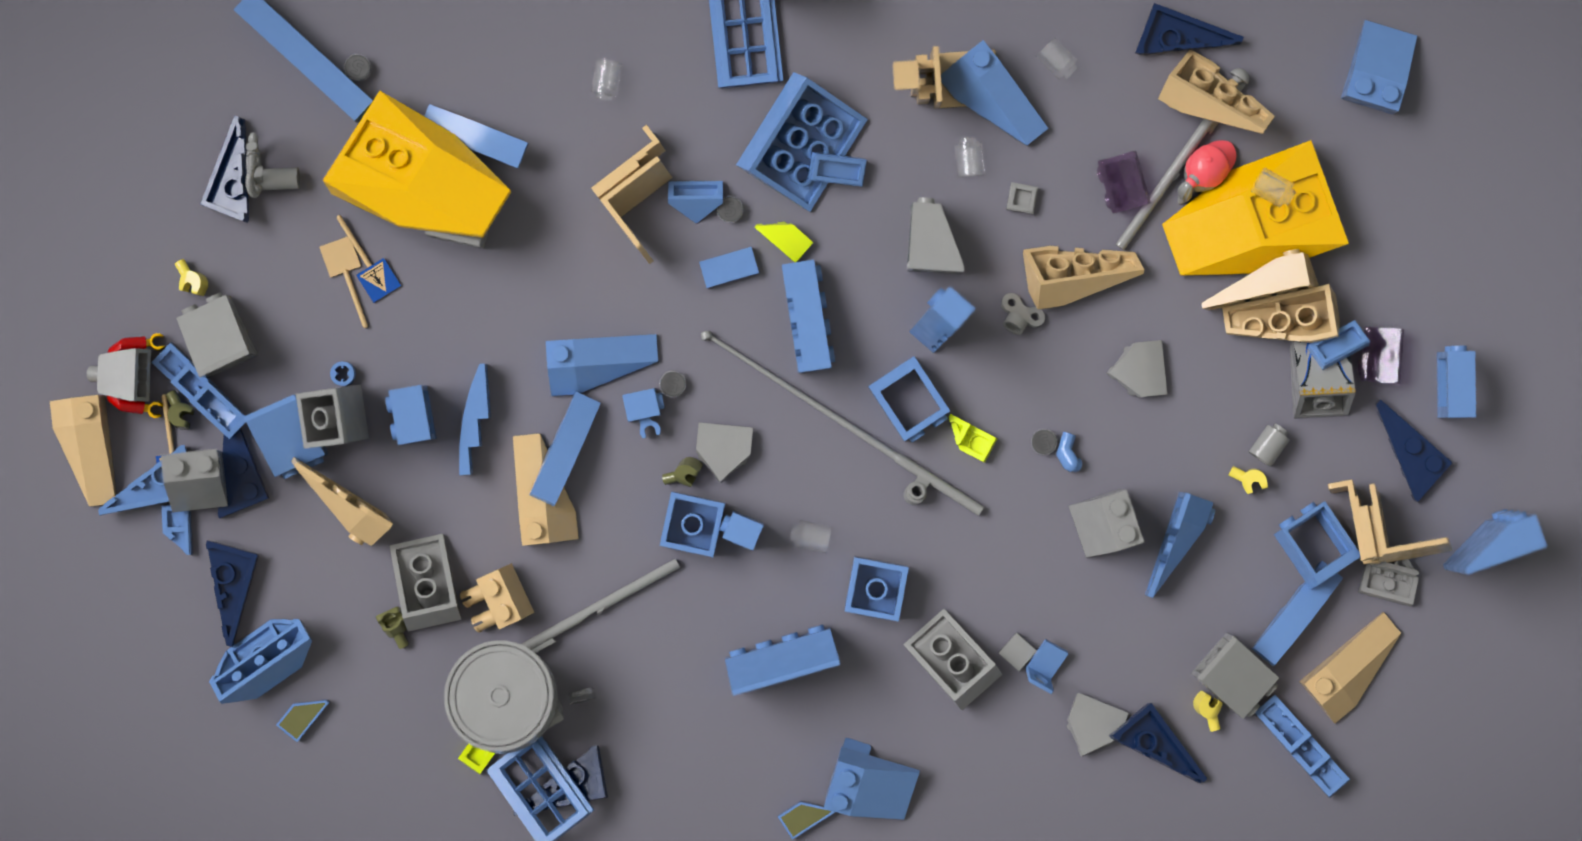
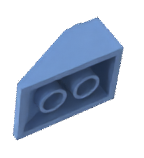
[1341,20,1417,114]
[824,747,920,820]

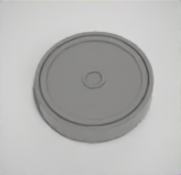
[444,640,557,753]

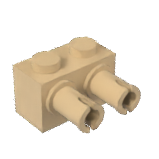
[460,563,534,632]

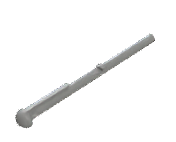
[1115,68,1249,250]
[521,558,681,653]

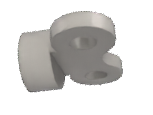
[1001,293,1045,335]

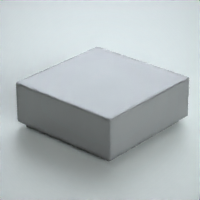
[1006,182,1038,215]
[998,633,1037,671]

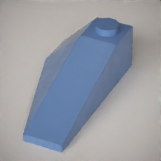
[941,40,1049,146]
[546,334,658,396]
[1145,492,1216,598]

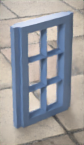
[709,0,783,88]
[486,736,594,841]

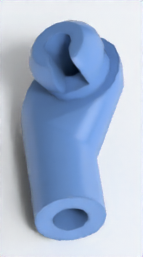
[1057,432,1082,472]

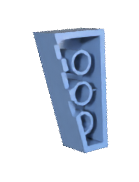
[782,260,836,373]

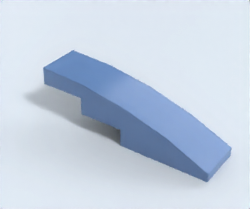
[424,104,529,169]
[151,342,246,439]
[459,364,491,475]
[529,392,601,506]
[1252,561,1343,666]
[1255,695,1350,798]

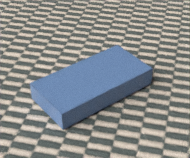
[808,152,867,187]
[699,247,759,288]
[1308,320,1370,370]

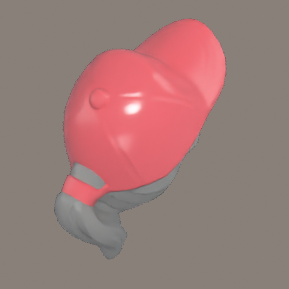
[1177,140,1237,204]

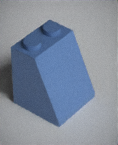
[244,394,329,479]

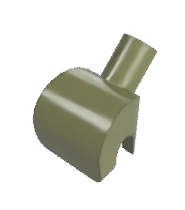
[166,390,195,430]
[662,457,703,487]
[375,607,409,649]

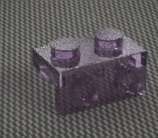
[1097,151,1151,214]
[1358,326,1404,384]

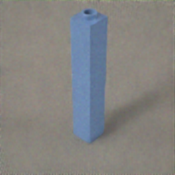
[233,0,373,123]

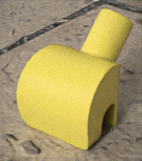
[175,259,208,296]
[1228,466,1268,494]
[1193,691,1223,732]

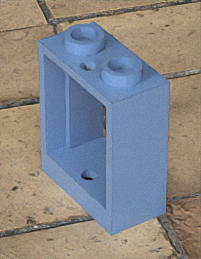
[1437,346,1476,418]
[868,356,950,442]
[1274,501,1360,589]

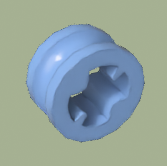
[330,361,356,386]

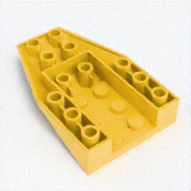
[323,91,511,238]
[1162,140,1349,276]

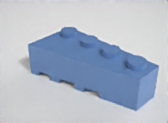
[909,287,975,353]

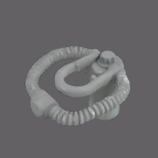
[245,132,300,198]

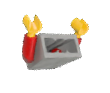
[87,333,165,418]

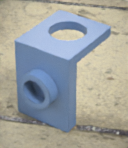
[1025,639,1068,694]

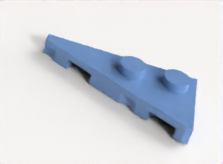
[98,445,187,516]

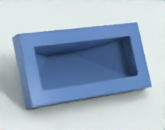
[668,181,723,224]

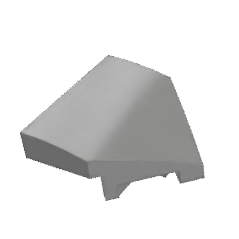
[1106,340,1167,397]
[696,423,753,484]
[1358,544,1419,607]
[1067,693,1129,757]

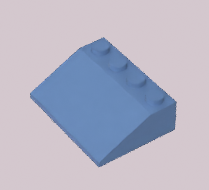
[736,72,868,212]
[1443,509,1547,575]
[725,624,840,696]

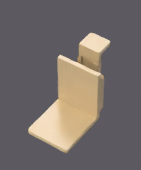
[893,46,996,109]
[591,125,673,264]
[1328,479,1452,565]

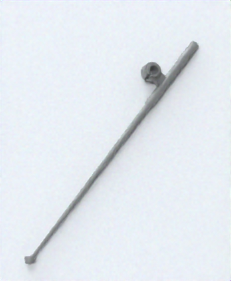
[701,331,984,516]

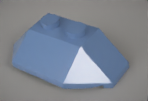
[209,619,312,704]

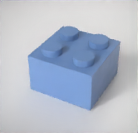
[385,385,437,445]
[659,491,725,557]
[844,556,909,622]

